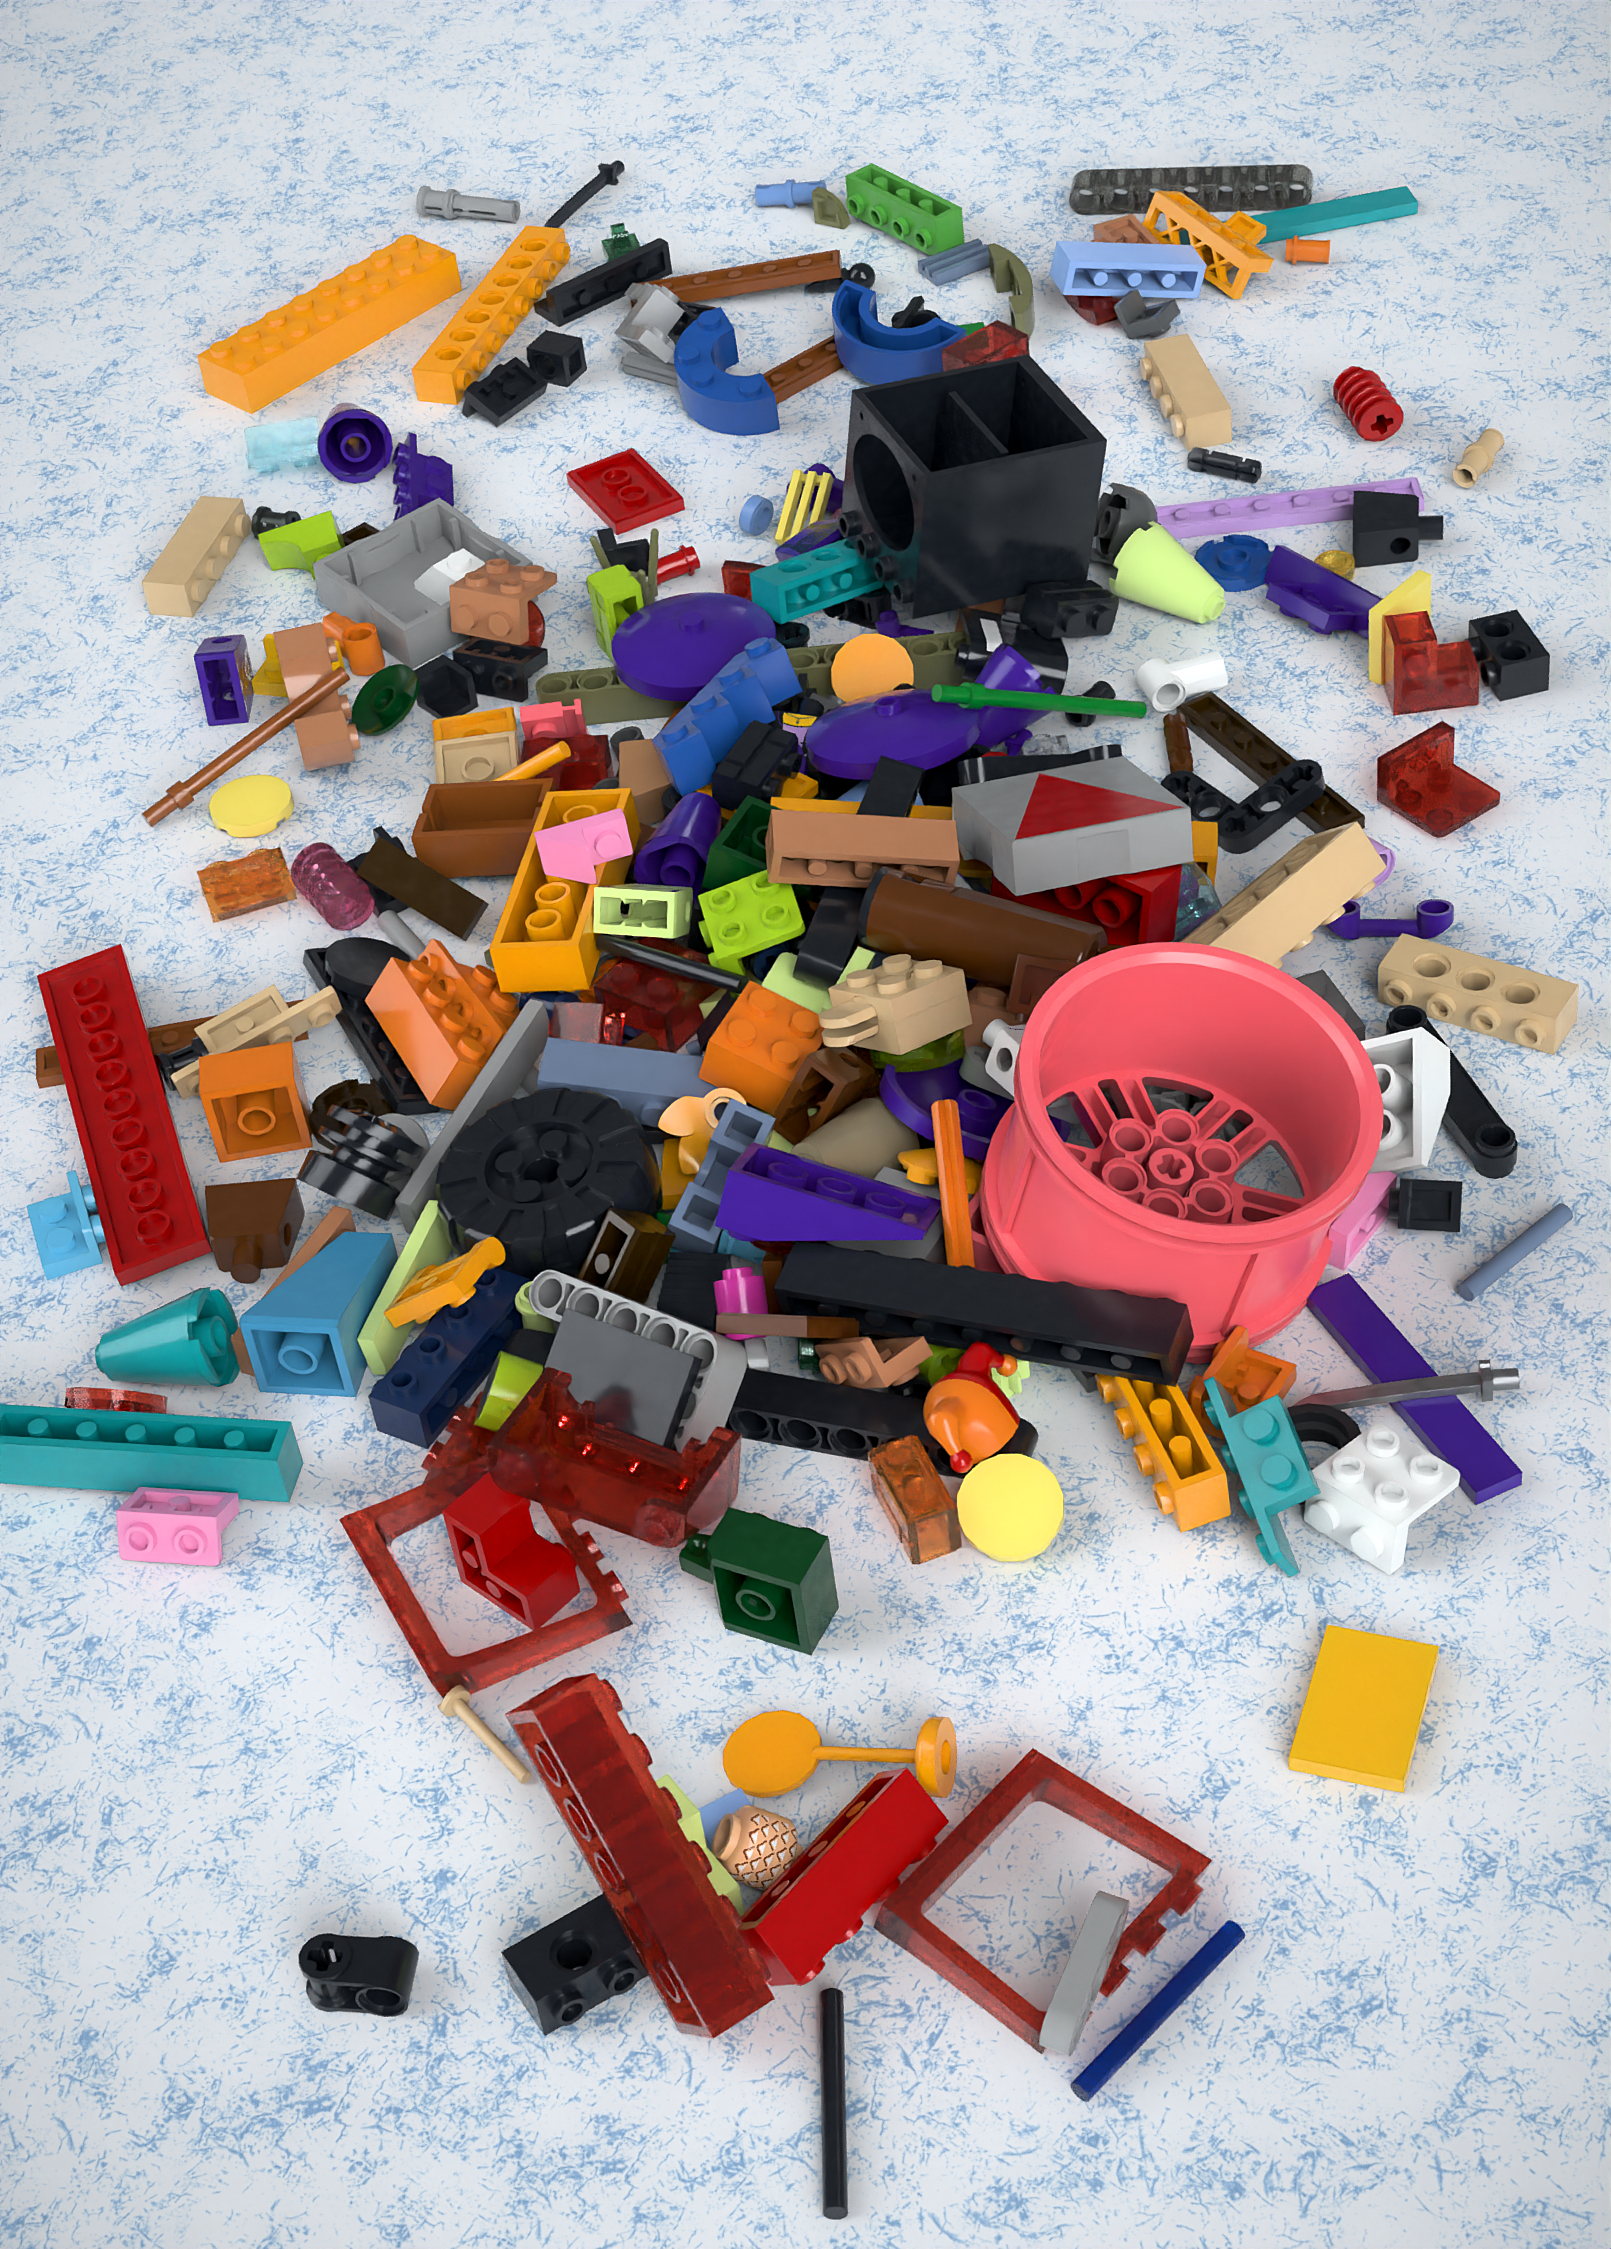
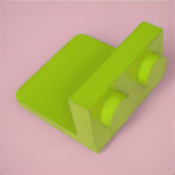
[698,869,805,977]

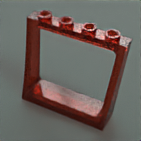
[339,1439,633,1699]
[873,1748,1213,2054]

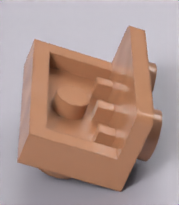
[814,1336,933,1389]

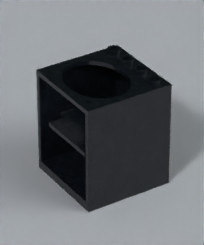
[838,354,1107,620]

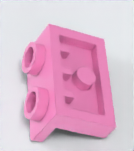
[116,1487,239,1566]

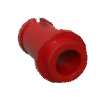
[647,545,700,586]

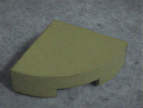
[812,187,850,229]

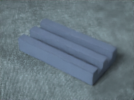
[918,238,989,286]

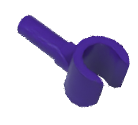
[875,610,934,638]

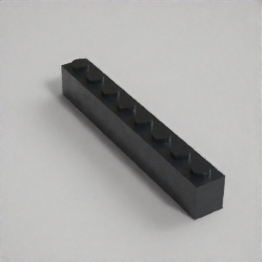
[774,1241,1194,1387]

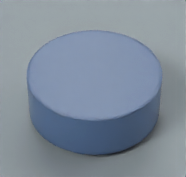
[739,495,774,536]

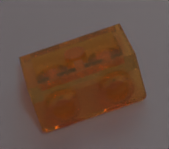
[197,847,297,923]

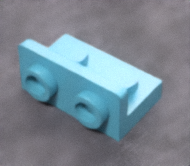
[27,1170,106,1280]

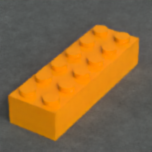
[489,788,641,994]

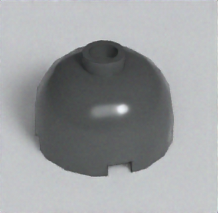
[1091,483,1161,565]

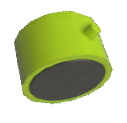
[475,1351,543,1439]

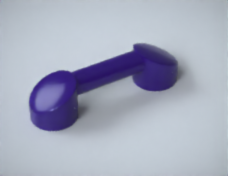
[1326,899,1454,940]

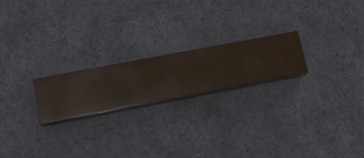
[1176,691,1365,834]

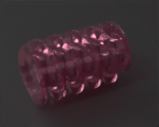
[291,842,375,931]

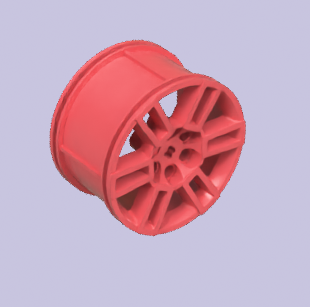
[979,942,1383,1364]

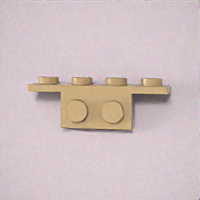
[171,984,342,1100]

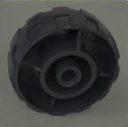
[435,1088,663,1281]

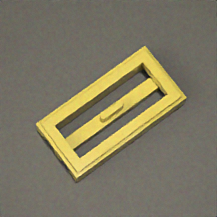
[775,469,834,546]

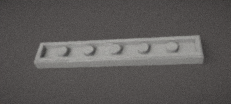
[395,999,553,1234]

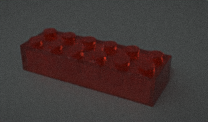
[504,1673,775,2039]

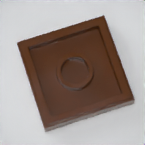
[716,1312,859,1339]

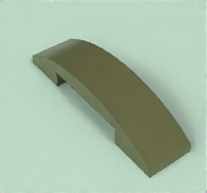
[988,243,1035,347]

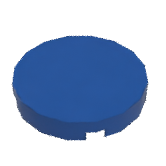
[1194,534,1273,592]

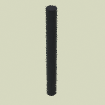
[596,933,749,994]
[819,1988,848,2220]

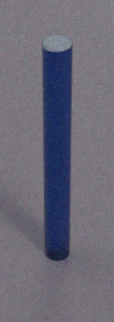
[1070,1920,1245,2102]

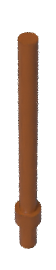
[142,666,350,827]

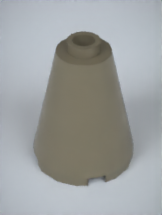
[790,1096,920,1179]

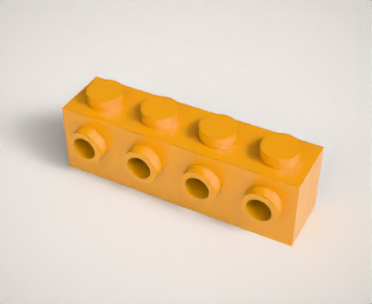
[1095,1373,1231,1533]

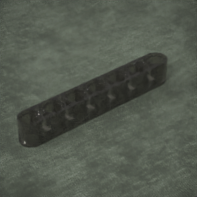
[1069,164,1313,215]

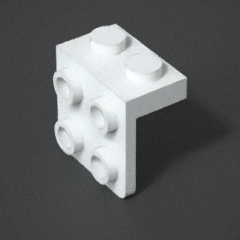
[1304,1424,1460,1575]

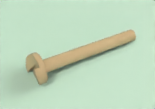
[437,1685,532,1784]

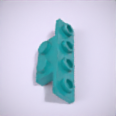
[1204,1376,1321,1577]

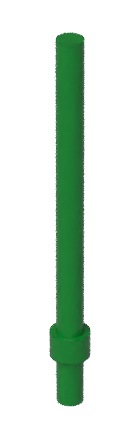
[931,682,1147,719]

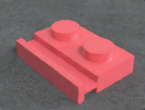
[519,699,591,758]

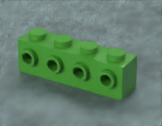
[845,163,965,256]

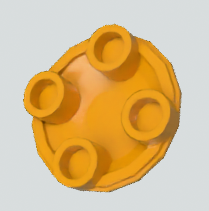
[897,1148,983,1195]

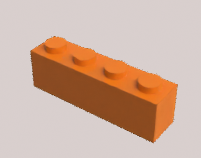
[365,957,488,1111]

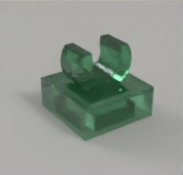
[601,223,641,262]

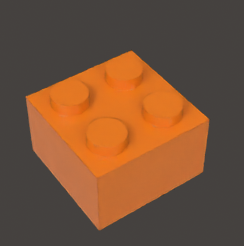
[698,980,827,1115]
[199,1041,313,1163]

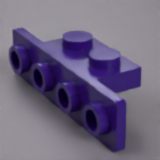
[392,432,454,522]
[1264,545,1383,640]

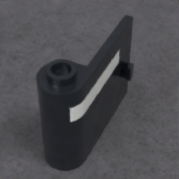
[954,607,1068,695]

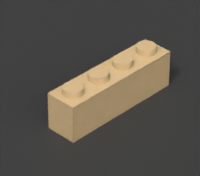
[1140,334,1232,451]
[142,496,251,617]

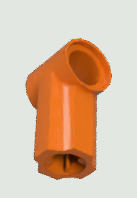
[322,611,385,676]

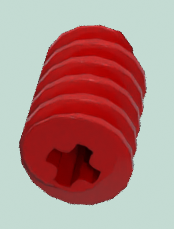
[1333,366,1404,442]

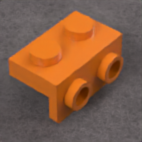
[1187,1325,1297,1441]

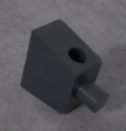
[1353,491,1443,568]

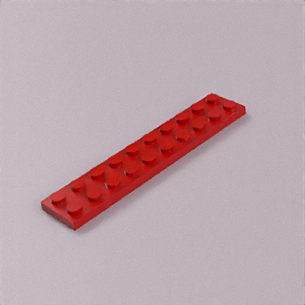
[37,944,213,1287]

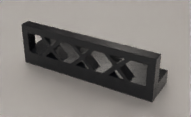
[534,238,673,327]

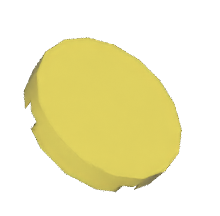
[209,775,295,838]
[957,1454,1064,1562]

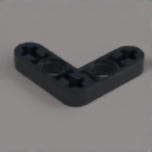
[1160,759,1326,854]

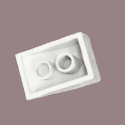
[1360,1027,1450,1174]

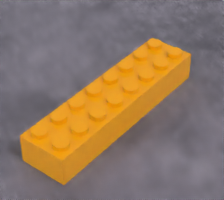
[197,234,462,414]

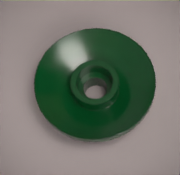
[352,664,419,736]

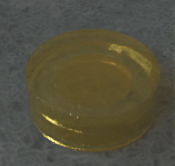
[1314,550,1355,581]

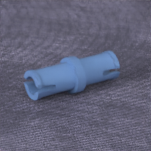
[755,179,827,208]

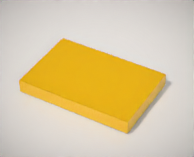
[1288,1624,1439,1793]

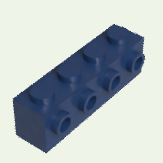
[368,1267,530,1449]

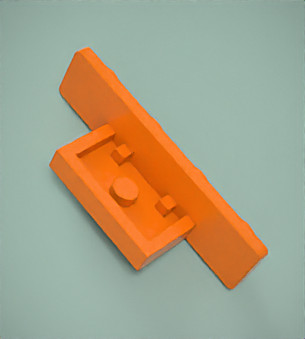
[417,939,521,1060]

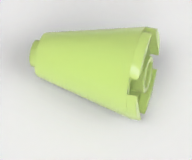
[1109,521,1226,624]

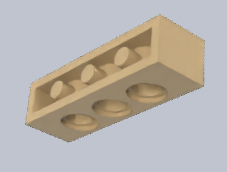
[1378,933,1579,1055]

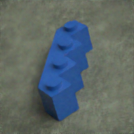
[652,637,803,797]

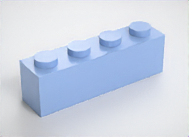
[1050,241,1206,298]

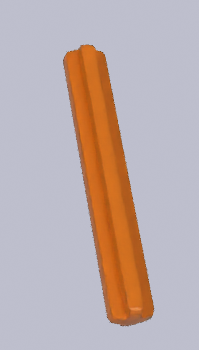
[931,1099,975,1268]

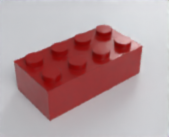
[991,864,1182,947]

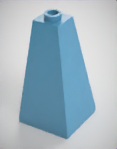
[239,1231,398,1397]

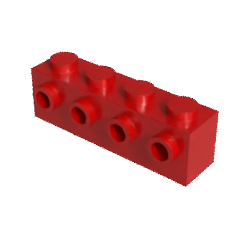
[727,1767,949,1986]

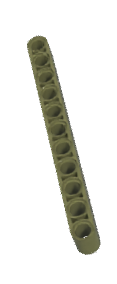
[535,631,975,725]

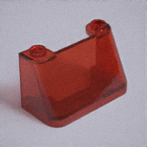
[487,1366,742,1548]

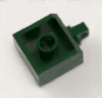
[702,795,826,903]
[679,1507,839,1656]

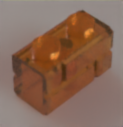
[868,1435,962,1565]

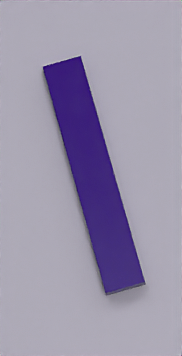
[1306,1273,1522,1505]

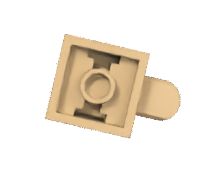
[818,954,973,1055]

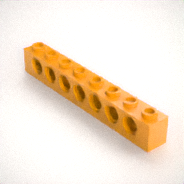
[412,225,570,405]

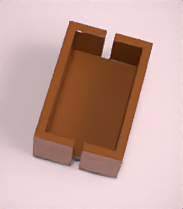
[411,778,557,879]

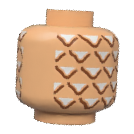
[712,1805,803,1891]

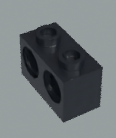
[1463,609,1550,702]

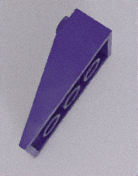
[715,1142,941,1242]

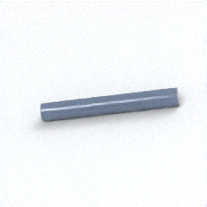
[1457,1203,1573,1301]

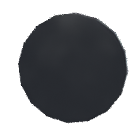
[323,937,411,998]

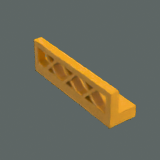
[1143,191,1274,299]

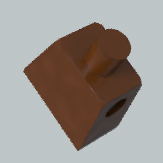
[773,1047,875,1146]
[205,1178,305,1284]

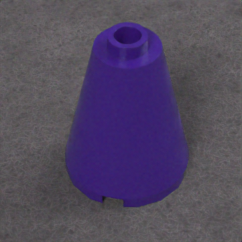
[317,402,393,484]
[974,643,1056,750]
[634,792,722,908]

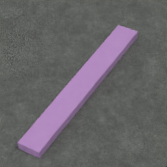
[1155,477,1424,539]

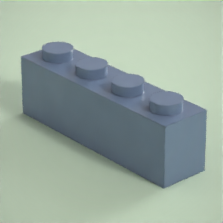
[537,1037,727,1127]

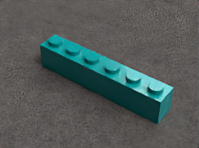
[0,1404,303,1502]

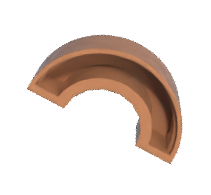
[273,622,361,772]

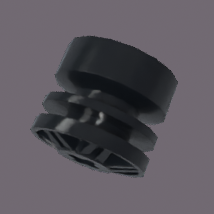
[296,1104,424,1222]

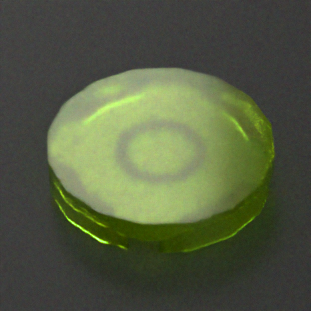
[869,1029,966,1072]

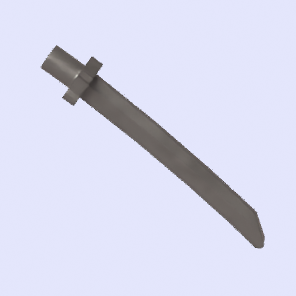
[1293,1359,1520,1410]

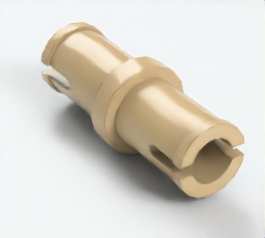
[1453,428,1504,488]

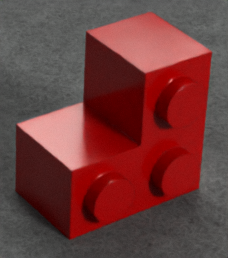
[442,1472,581,1632]

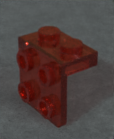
[1377,721,1500,838]

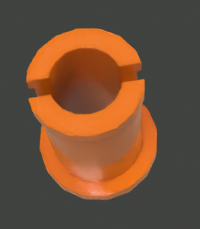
[1285,235,1330,265]

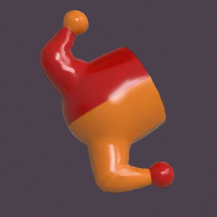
[923,1341,1020,1473]

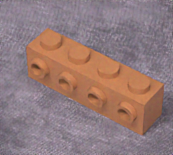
[765,809,960,888]

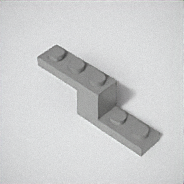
[614,282,685,364]

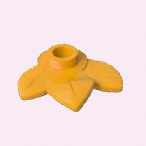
[658,1088,747,1175]

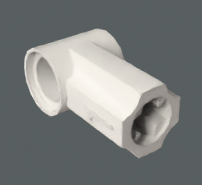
[1136,651,1228,713]

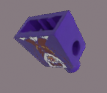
[193,634,254,726]

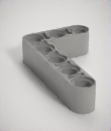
[529,1270,748,1485]

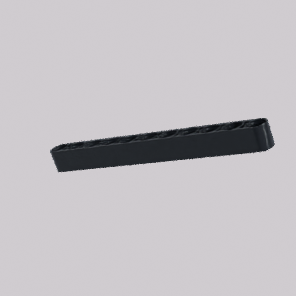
[502,1329,1039,1479]

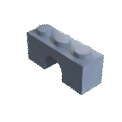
[668,1098,776,1253]

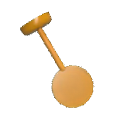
[723,1710,957,1798]

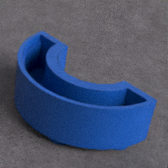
[832,279,968,385]
[674,306,780,436]

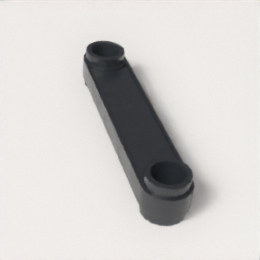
[1386,1005,1518,1179]

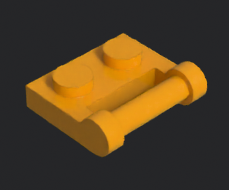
[383,1237,505,1328]

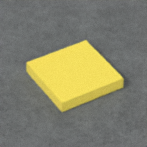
[1369,570,1431,685]

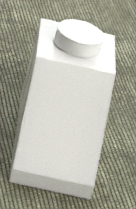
[414,549,485,605]

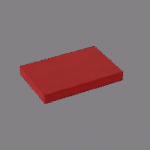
[566,448,685,535]

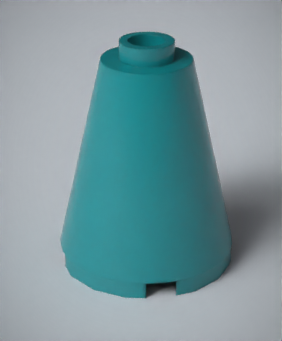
[95,1287,240,1387]

